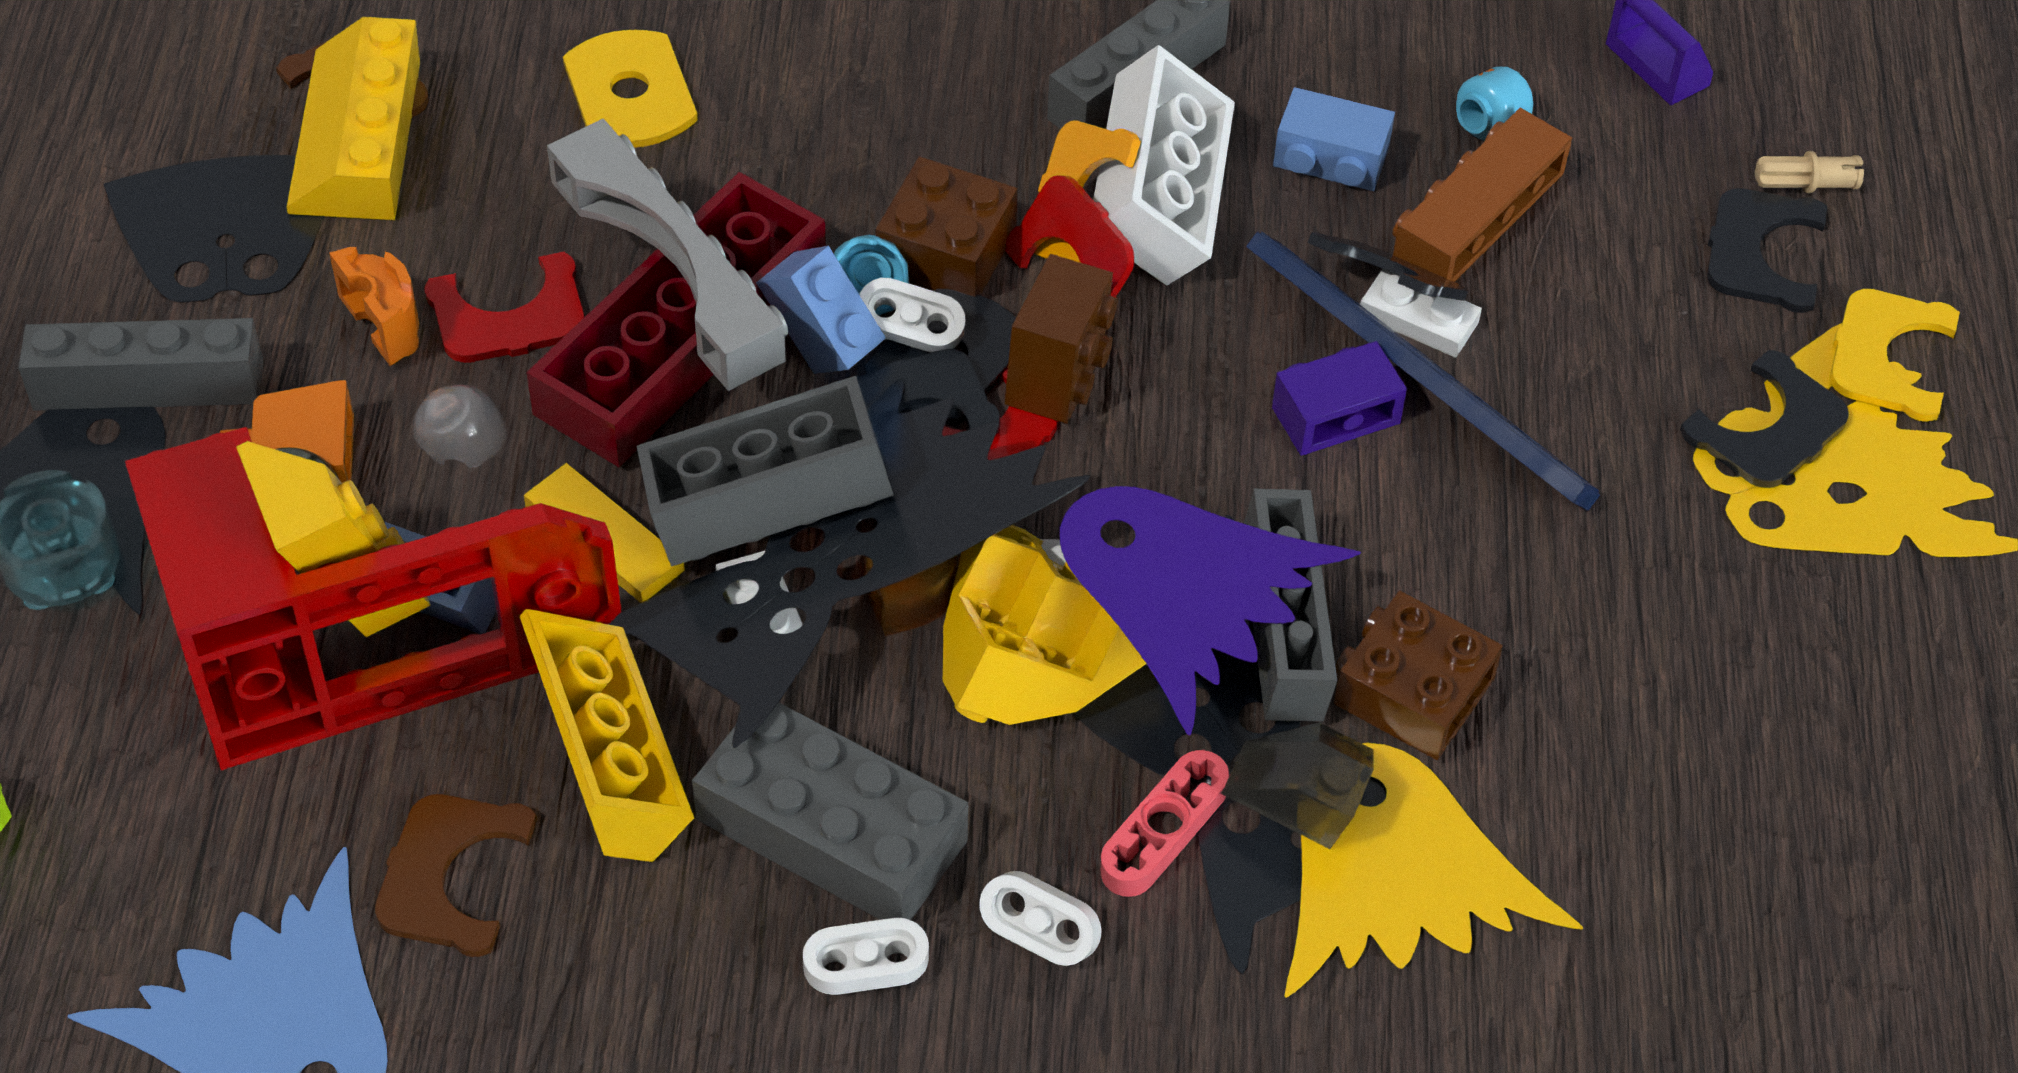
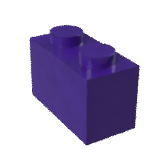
[1272,341,1407,456]

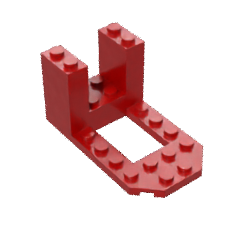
[125,427,622,770]

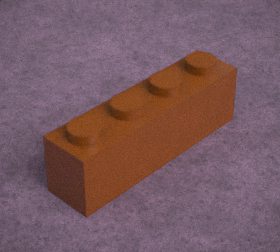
[1392,107,1572,282]

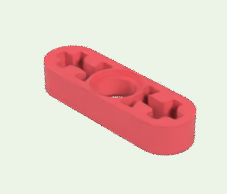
[1101,750,1229,897]

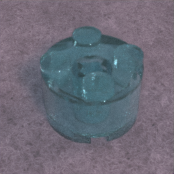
[0,470,120,610]

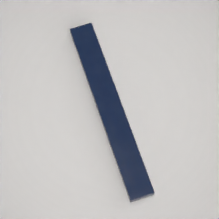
[1246,231,1600,511]

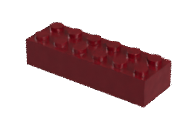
[526,172,826,467]

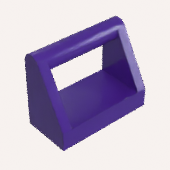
[1606,0,1713,105]

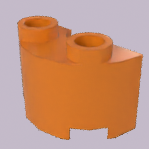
[329,247,419,366]

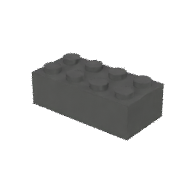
[637,376,893,567]
[692,703,968,920]

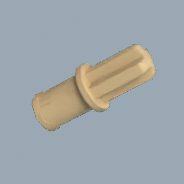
[1755,151,1864,193]

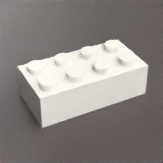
[1093,45,1235,285]

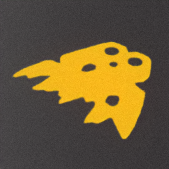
[1693,323,2018,557]

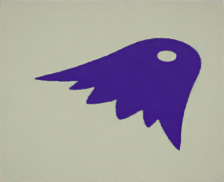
[1060,486,1361,736]

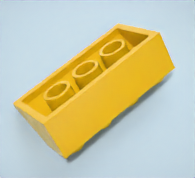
[287,17,420,220]
[236,441,431,637]
[520,609,694,862]

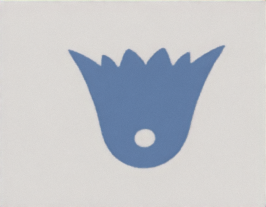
[67,847,388,1073]

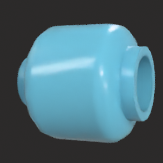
[1456,66,1534,141]

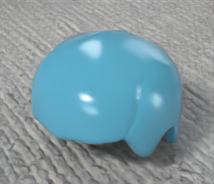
[834,235,909,316]

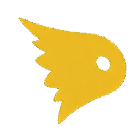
[1285,743,1583,998]

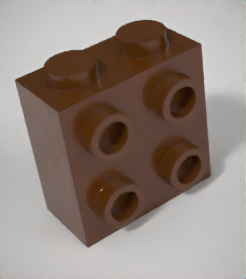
[1334,590,1503,760]

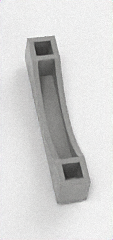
[547,118,788,391]

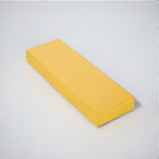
[524,463,685,603]

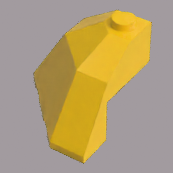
[942,525,1146,725]

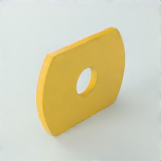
[563,30,698,148]

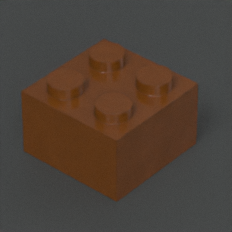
[875,156,1018,297]
[1005,254,1118,424]

